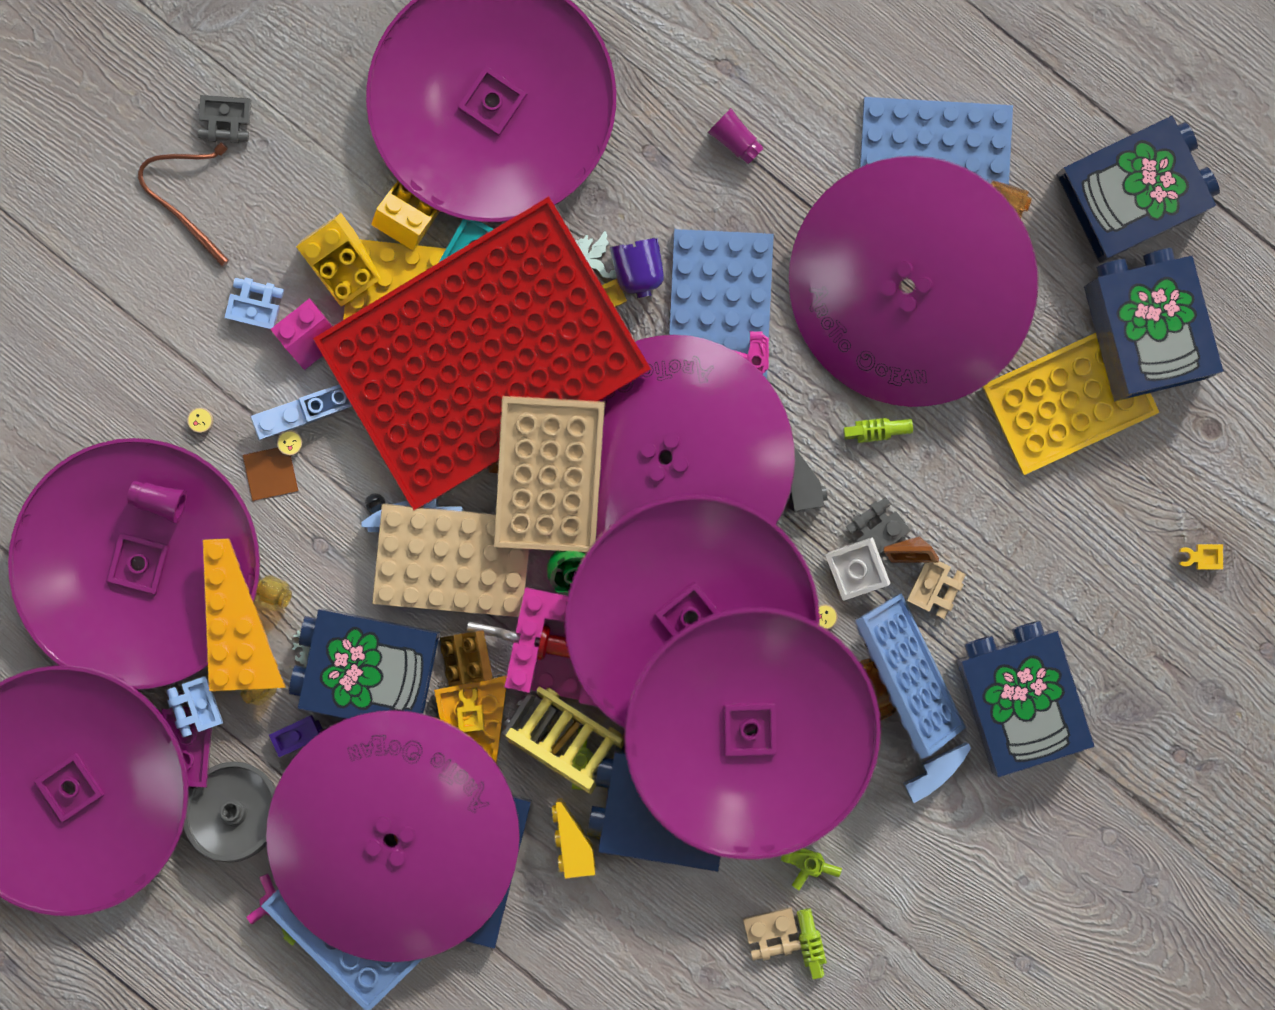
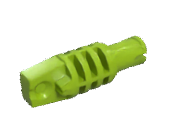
[843,418,913,443]
[797,908,827,979]

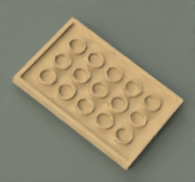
[494,396,604,552]
[372,504,529,617]

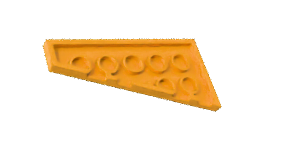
[203,539,286,691]
[434,675,507,764]

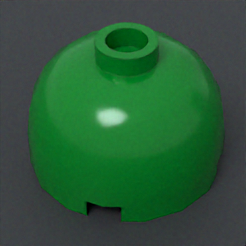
[547,550,587,596]

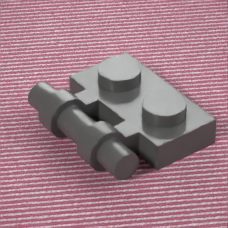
[198,95,251,143]
[846,497,911,554]

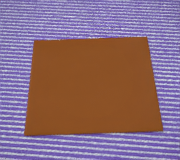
[243,447,298,501]

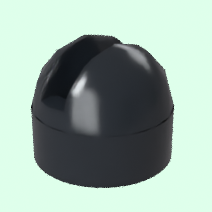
[365,494,386,513]

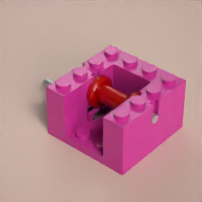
[467,587,598,707]

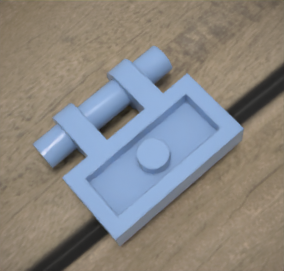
[224,278,284,329]
[166,676,223,737]

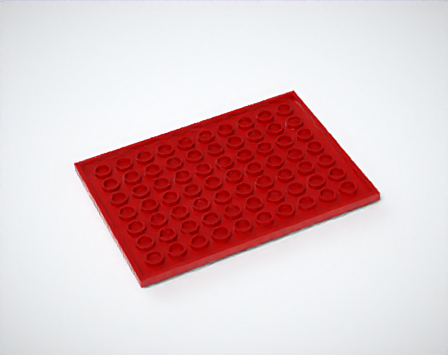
[313,196,652,511]

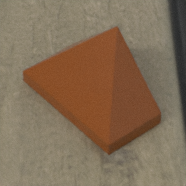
[884,537,939,563]

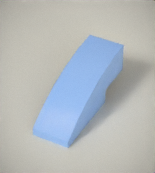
[903,742,971,803]

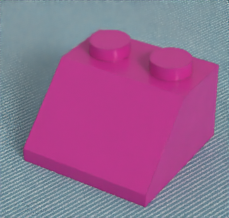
[270,298,333,370]

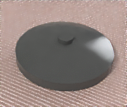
[184,762,276,862]

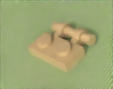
[906,561,966,619]
[743,907,801,961]

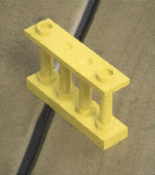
[506,686,624,794]

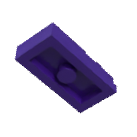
[269,715,323,757]

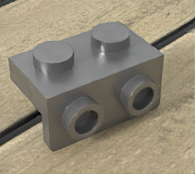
[502,693,558,744]

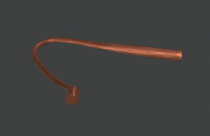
[138,142,229,267]

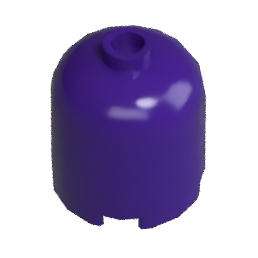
[610,238,664,298]

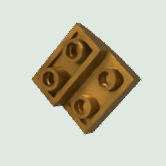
[440,630,493,686]

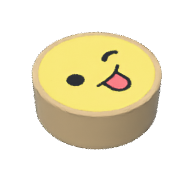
[187,408,214,433]
[277,430,302,456]
[819,604,838,629]

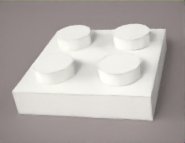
[825,537,891,601]

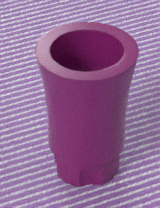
[707,108,764,164]
[127,481,187,524]

